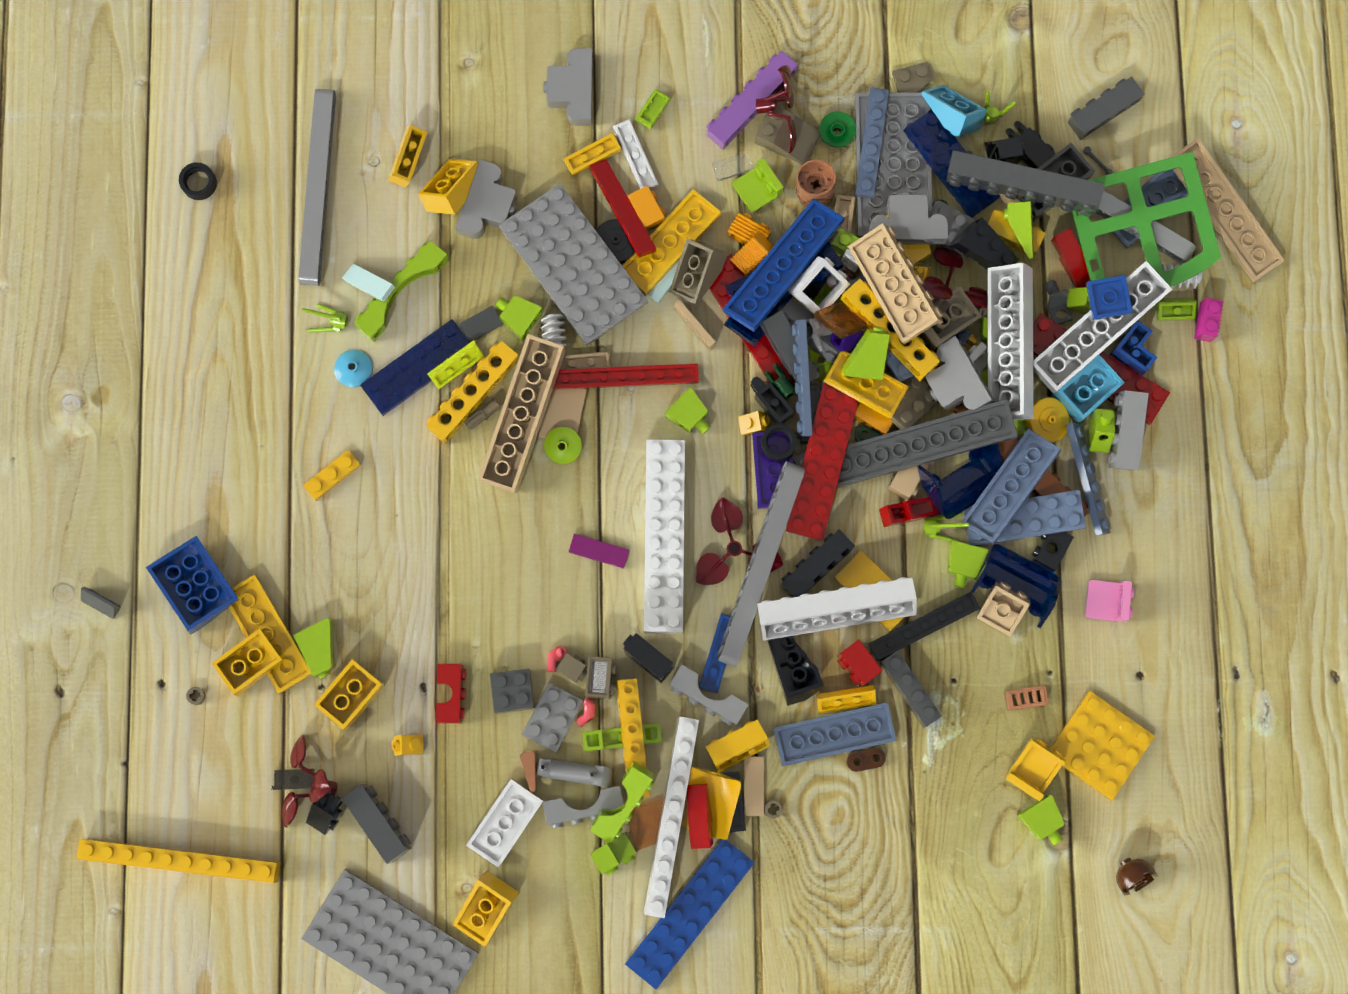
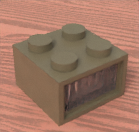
[585,656,617,700]

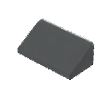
[460,306,503,342]
[81,586,121,619]

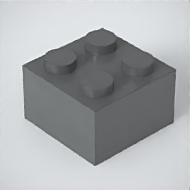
[490,669,535,714]

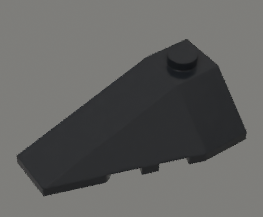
[767,636,824,706]

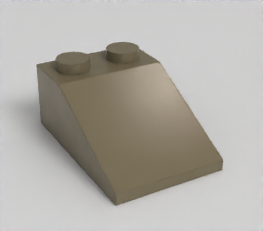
[755,106,820,165]
[669,238,728,305]
[919,286,982,351]

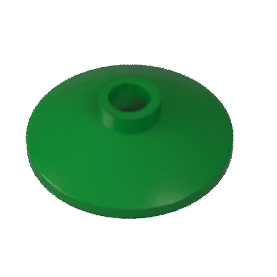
[819,111,856,148]

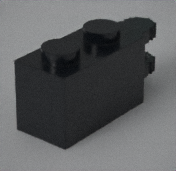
[1006,120,1056,169]
[750,377,794,424]
[306,791,343,835]

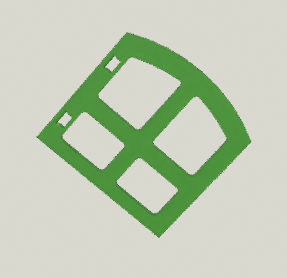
[1072,152,1221,287]

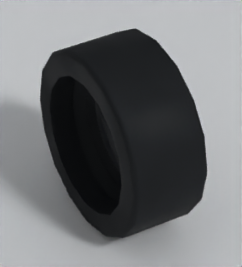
[179,162,217,200]
[761,424,797,462]

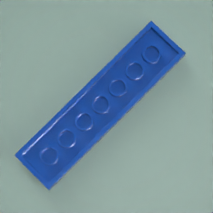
[723,198,844,332]
[625,839,754,989]

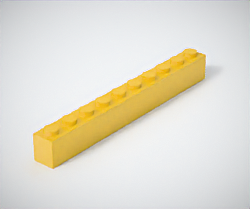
[76,839,281,883]

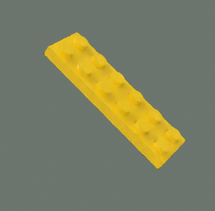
[622,189,722,296]
[229,574,312,694]

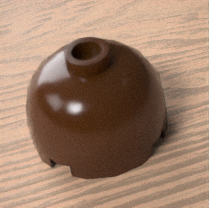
[1116,858,1158,896]

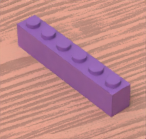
[707,51,798,150]

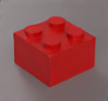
[837,639,883,687]

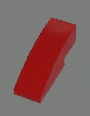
[1051,228,1090,288]
[879,495,943,527]
[687,784,714,849]

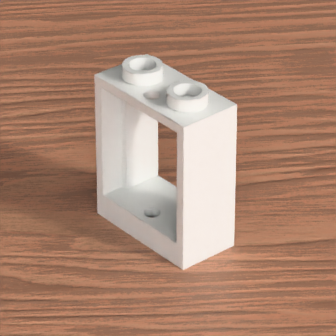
[788,256,850,318]

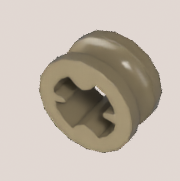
[186,687,206,705]
[764,801,782,818]

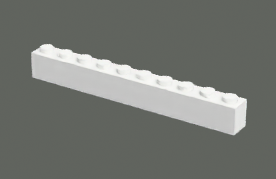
[643,717,699,918]

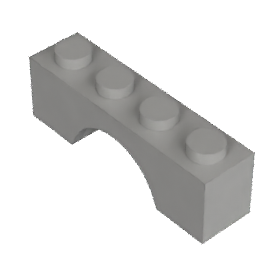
[669,664,749,726]
[542,786,624,828]

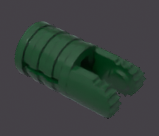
[764,363,795,400]

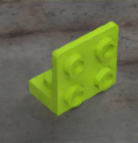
[732,157,784,213]

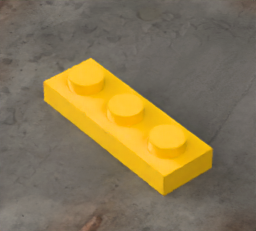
[563,133,621,177]
[303,450,361,501]
[816,685,876,714]

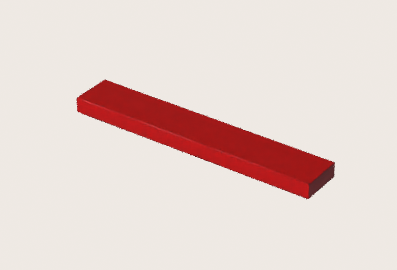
[589,159,656,258]

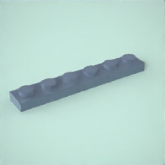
[855,87,889,198]
[792,319,812,436]
[1066,423,1111,536]

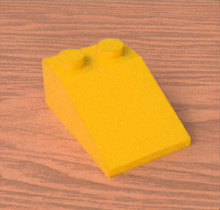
[418,159,478,215]
[211,628,282,696]
[453,871,520,947]

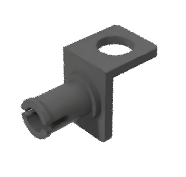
[1045,280,1073,325]

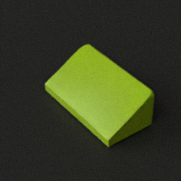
[1156,298,1197,321]

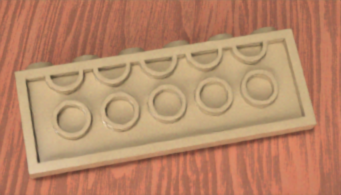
[848,223,943,344]

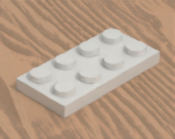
[466,779,544,868]

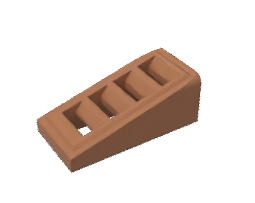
[1005,685,1049,711]
[520,750,537,793]

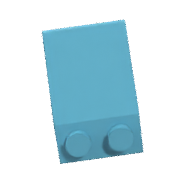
[922,85,987,137]
[1052,355,1125,423]

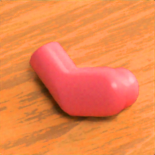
[547,646,567,672]
[576,698,596,727]

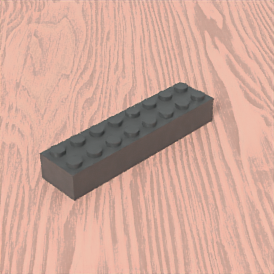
[946,150,1105,216]

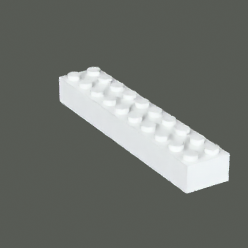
[644,440,685,634]

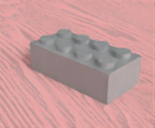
[1107,390,1149,470]

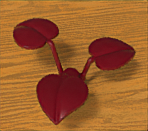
[756,65,797,153]
[922,247,988,309]
[696,498,783,585]
[282,734,338,828]

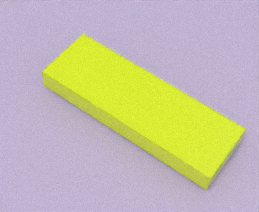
[427,341,485,390]

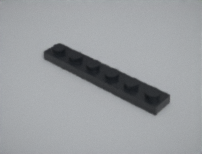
[868,591,981,661]

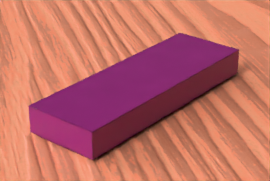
[569,534,629,569]

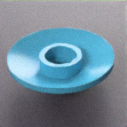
[334,350,373,387]

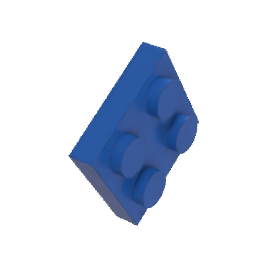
[1086,275,1133,320]

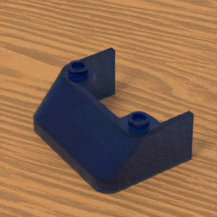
[917,443,1003,519]
[971,544,1062,629]

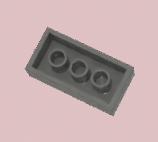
[1018,143,1095,222]
[342,784,412,864]

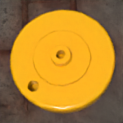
[1026,397,1070,443]

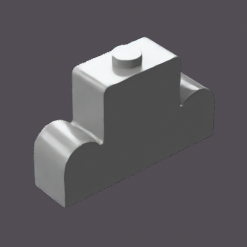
[543,48,593,126]
[455,160,517,239]
[869,192,948,245]
[926,336,995,411]

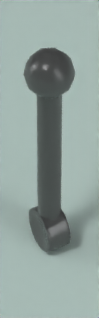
[1083,146,1113,175]

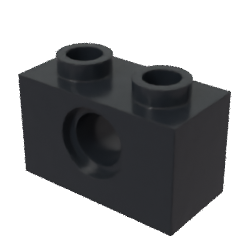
[1032,532,1074,573]

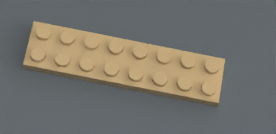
[1169,138,1285,283]

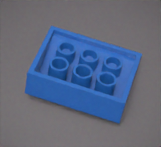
[146,536,239,635]

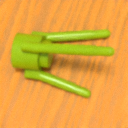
[983,92,1016,125]
[302,304,348,332]
[924,512,970,542]

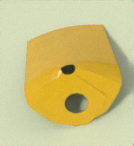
[681,766,741,840]

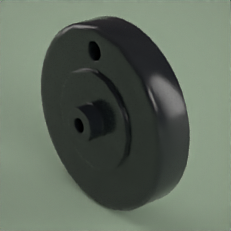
[596,219,635,264]

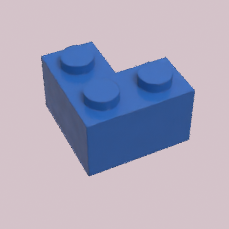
[1110,320,1157,376]

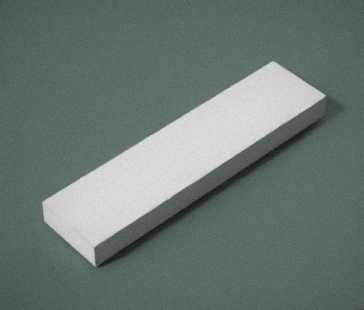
[613,119,659,190]

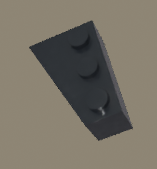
[984,137,1025,165]
[949,217,1019,270]

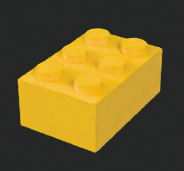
[314,659,386,731]

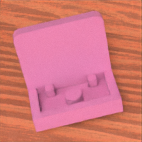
[1085,580,1134,623]

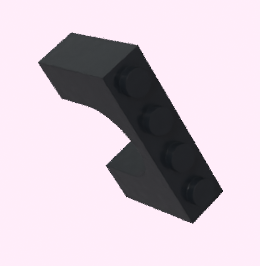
[623,633,674,684]

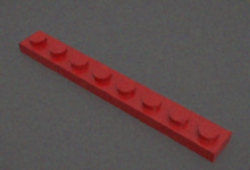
[553,363,699,390]

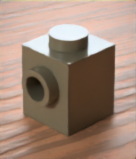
[556,653,587,683]

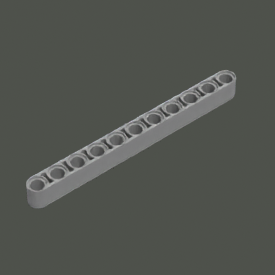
[299,89,336,286]
[717,461,805,667]

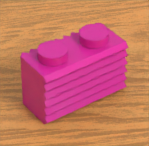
[1194,298,1224,342]

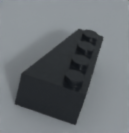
[780,529,855,598]

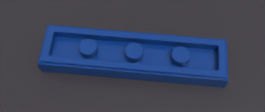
[699,613,731,693]

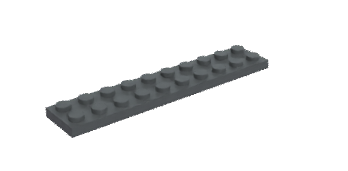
[836,399,1018,489]

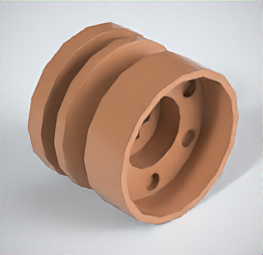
[796,159,836,207]

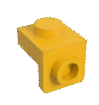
[738,411,770,436]
[392,734,424,756]

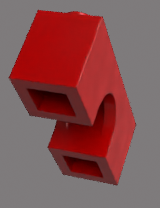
[436,664,466,724]

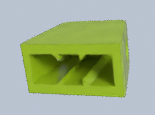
[495,296,543,341]
[665,387,711,434]
[1088,409,1115,453]
[947,540,988,588]
[1017,795,1065,845]

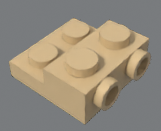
[976,581,1030,637]

